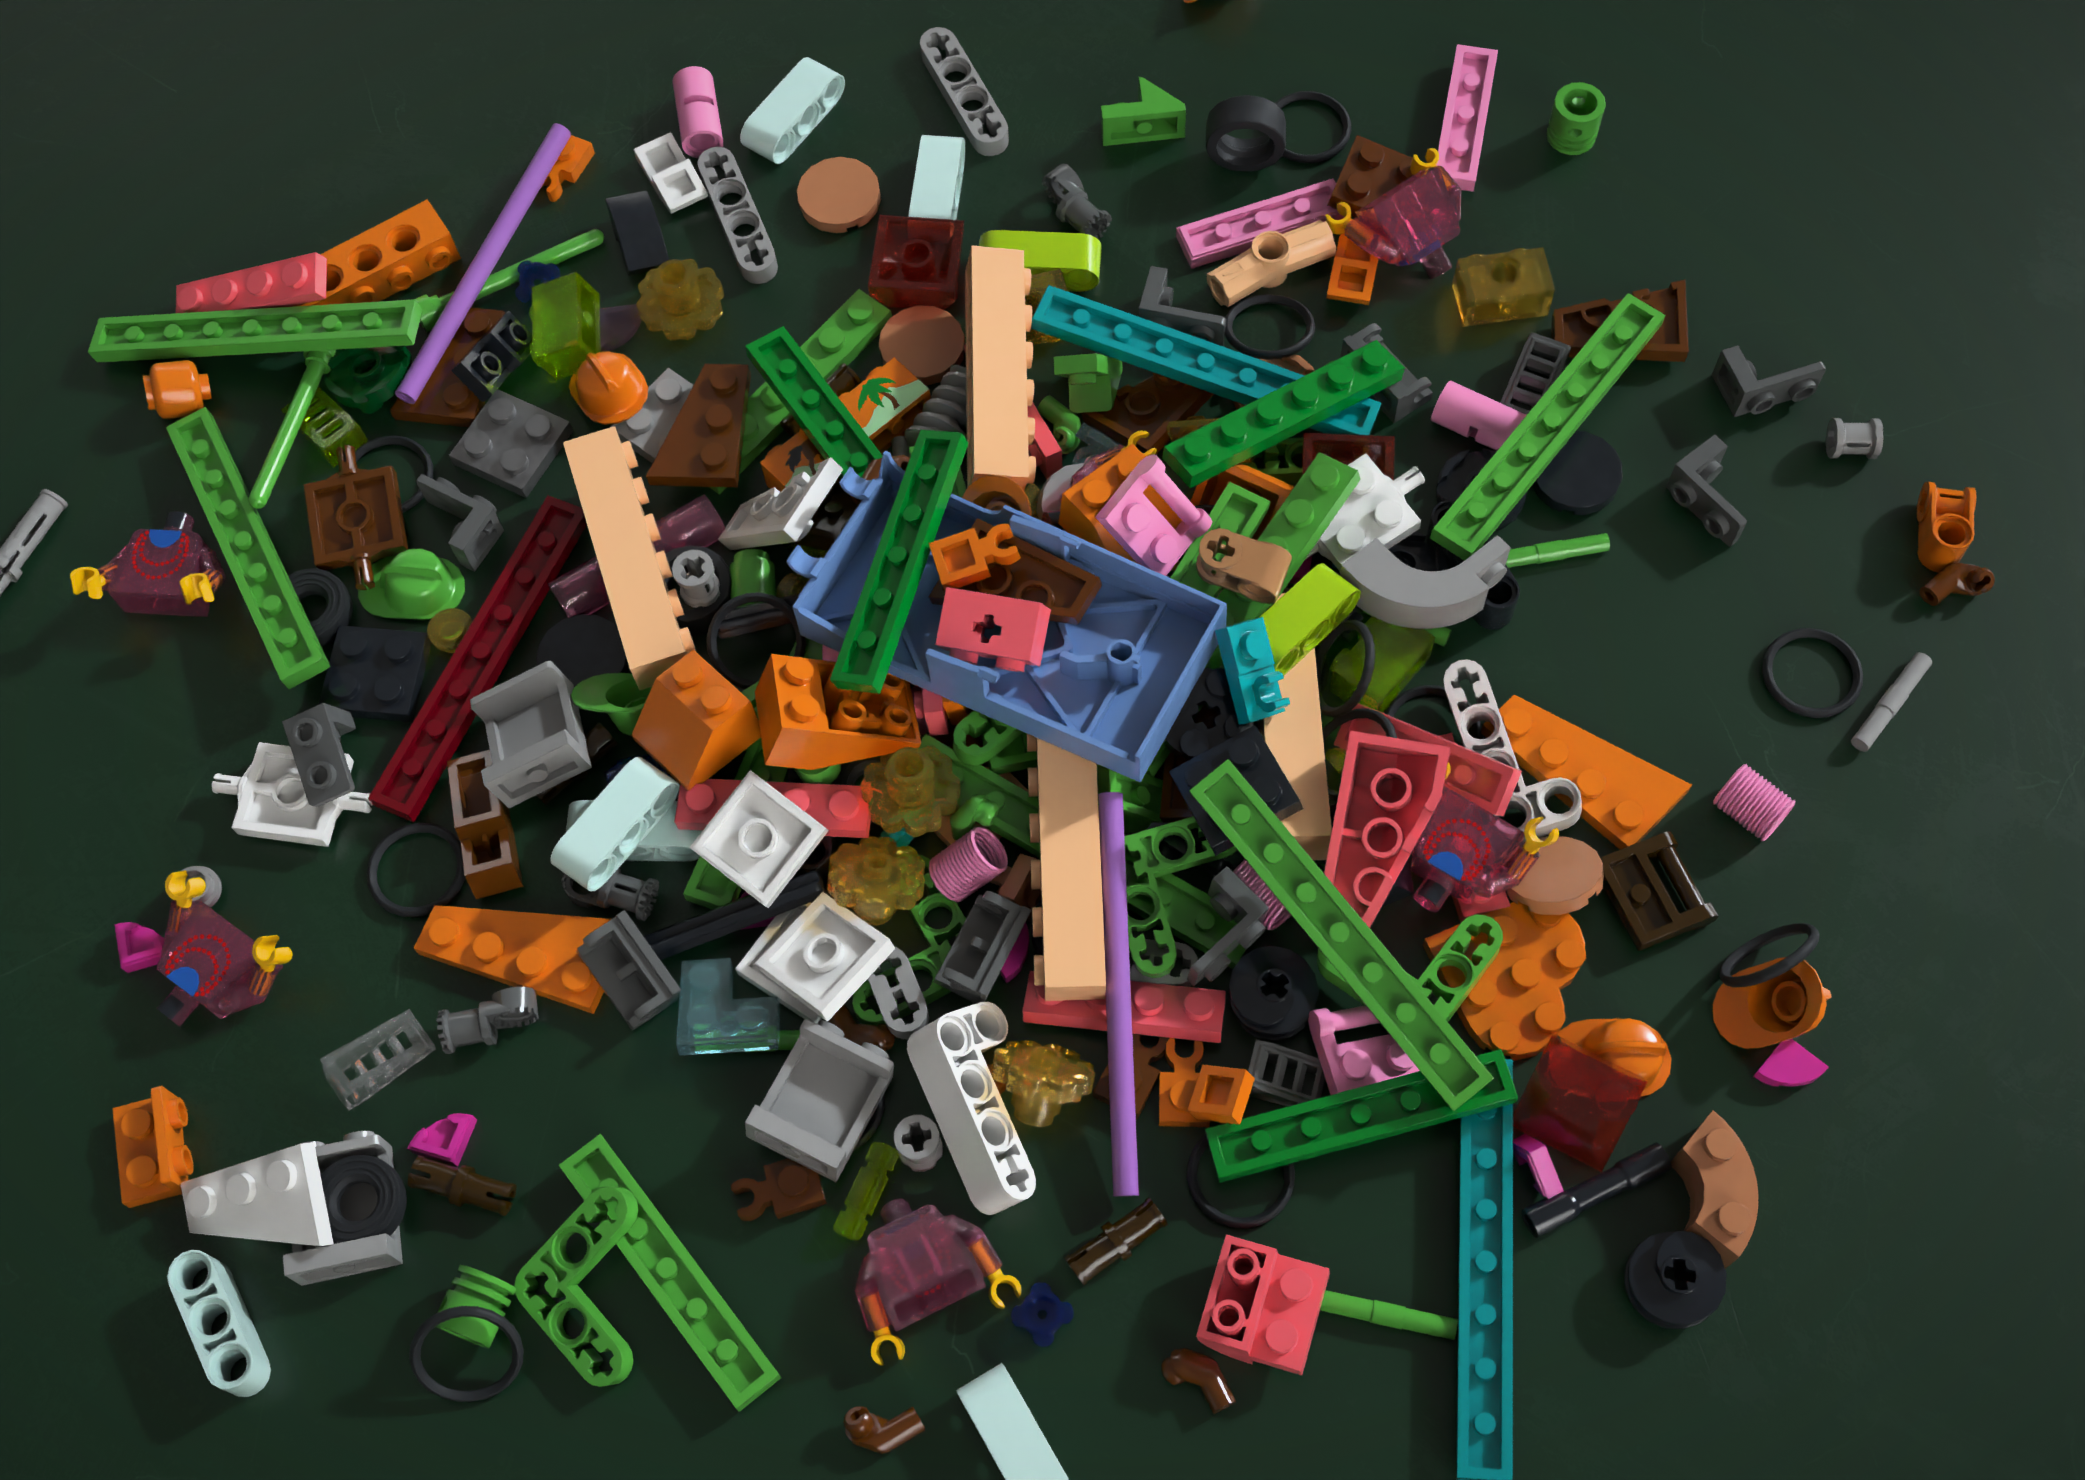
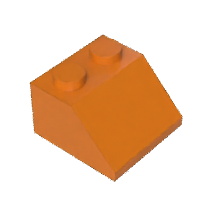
[1059,444,1182,563]
[632,650,761,791]

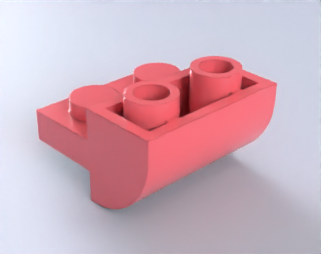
[1196,1234,1330,1375]

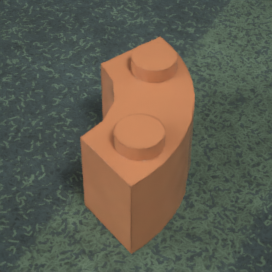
[1671,1110,1758,1269]

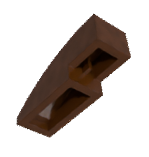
[447,749,523,900]

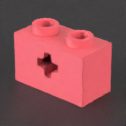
[935,587,1051,673]

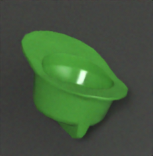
[358,549,465,620]
[571,673,652,735]

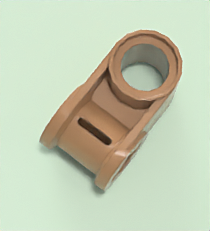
[1196,528,1292,604]

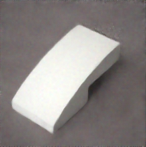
[634,132,708,214]

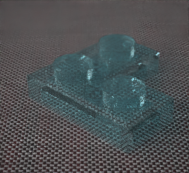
[676,958,780,1055]

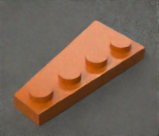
[1481,695,1692,850]
[414,905,611,1014]

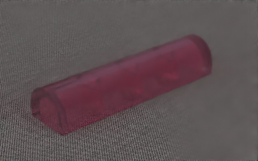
[547,494,725,618]

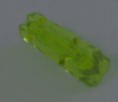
[834,1142,899,1241]

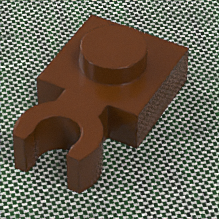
[1093,1033,1168,1119]
[731,1158,827,1221]

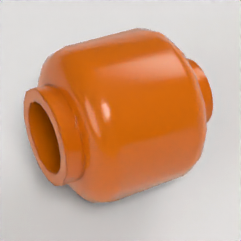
[143,360,212,419]

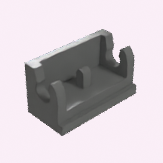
[1340,323,1433,423]
[933,891,1032,1004]
[576,910,681,1031]

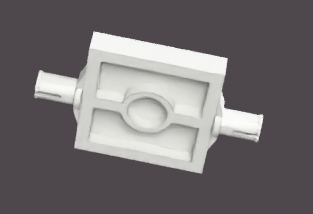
[1305,453,1425,571]
[212,742,373,847]

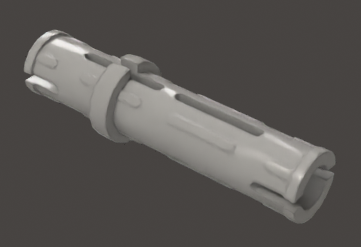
[0,489,68,596]

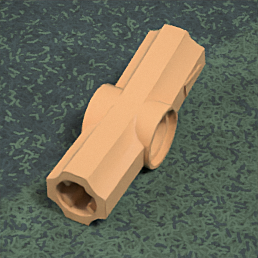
[1207,220,1336,307]

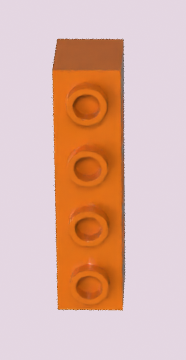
[292,199,461,307]

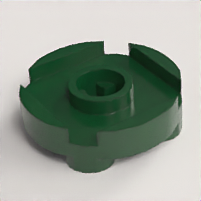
[325,346,412,414]

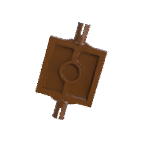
[304,445,408,590]

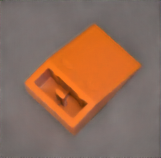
[755,654,921,770]

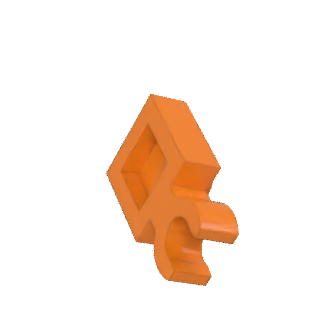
[540,135,595,202]
[929,524,1021,591]
[1159,1038,1210,1127]

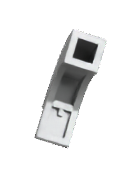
[1340,535,1511,629]

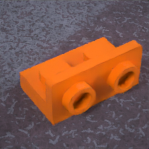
[112,1086,194,1208]

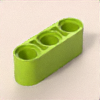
[979,230,1102,292]
[1259,563,1361,676]

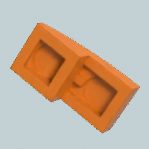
[1326,230,1384,305]

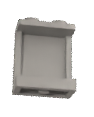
[470,661,592,808]
[745,1019,894,1182]
[283,1131,403,1286]

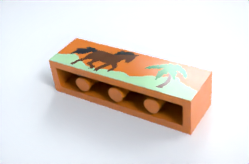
[760,357,931,492]

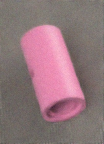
[672,66,723,158]
[1431,380,1526,451]

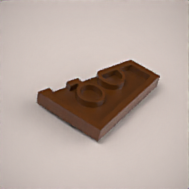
[1081,372,1213,455]

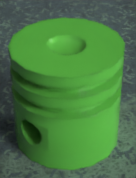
[1546,82,1606,155]
[436,1264,517,1349]

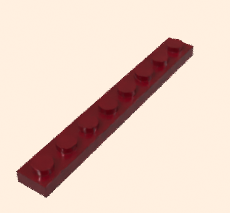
[368,495,587,822]

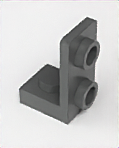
[1139,266,1226,346]
[1712,345,1826,417]
[1666,435,1747,547]
[416,474,504,572]
[282,703,356,807]
[1187,866,1269,986]

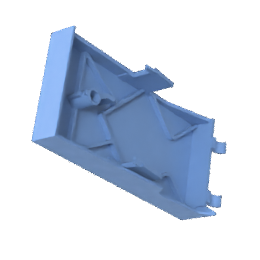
[786,451,1227,782]

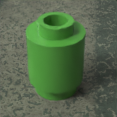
[729,549,776,608]

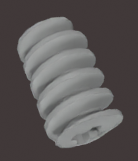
[904,365,967,447]

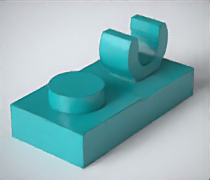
[1215,617,1290,725]

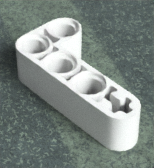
[1443,659,1582,845]
[907,1001,1036,1215]

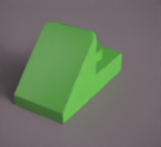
[1101,77,1186,146]
[1054,353,1123,413]
[1097,765,1163,833]

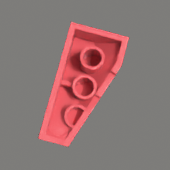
[1324,730,1450,928]

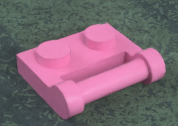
[1095,454,1212,576]
[1308,1006,1419,1095]

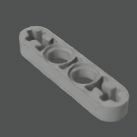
[920,27,1009,156]
[697,146,778,284]

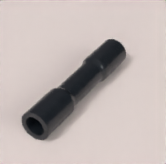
[1521,1142,1672,1238]

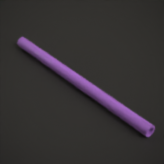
[395,123,571,404]
[1098,792,1139,1197]

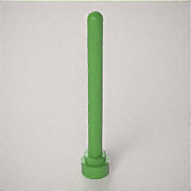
[416,229,604,332]
[248,350,336,509]

